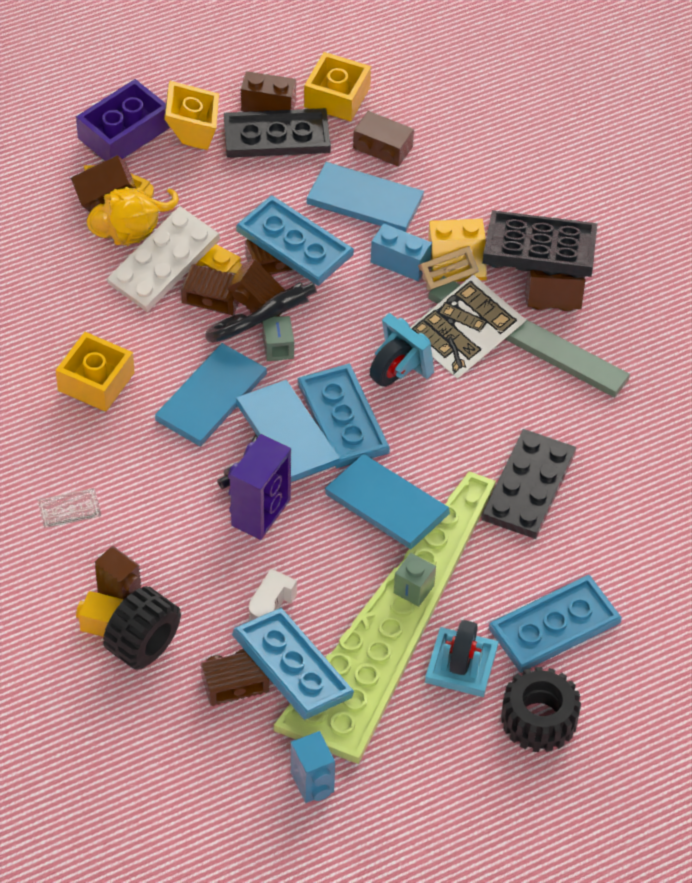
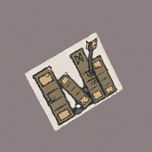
[410,275,527,379]

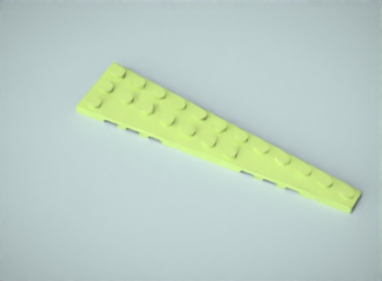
[274,471,496,764]

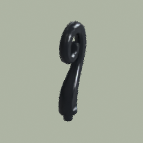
[205,282,317,343]

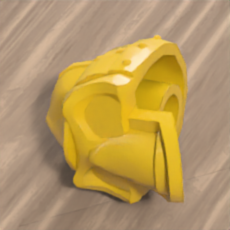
[86,187,159,246]

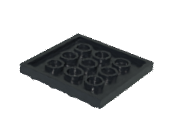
[482,210,598,278]

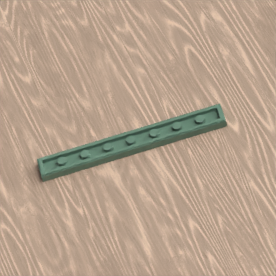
[428,276,630,398]

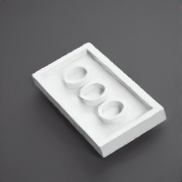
[107,206,220,313]

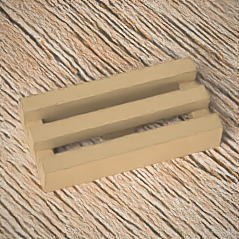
[418,246,479,291]

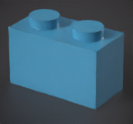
[370,223,432,282]
[290,731,335,803]

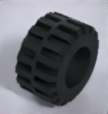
[103,586,181,670]
[501,667,581,752]

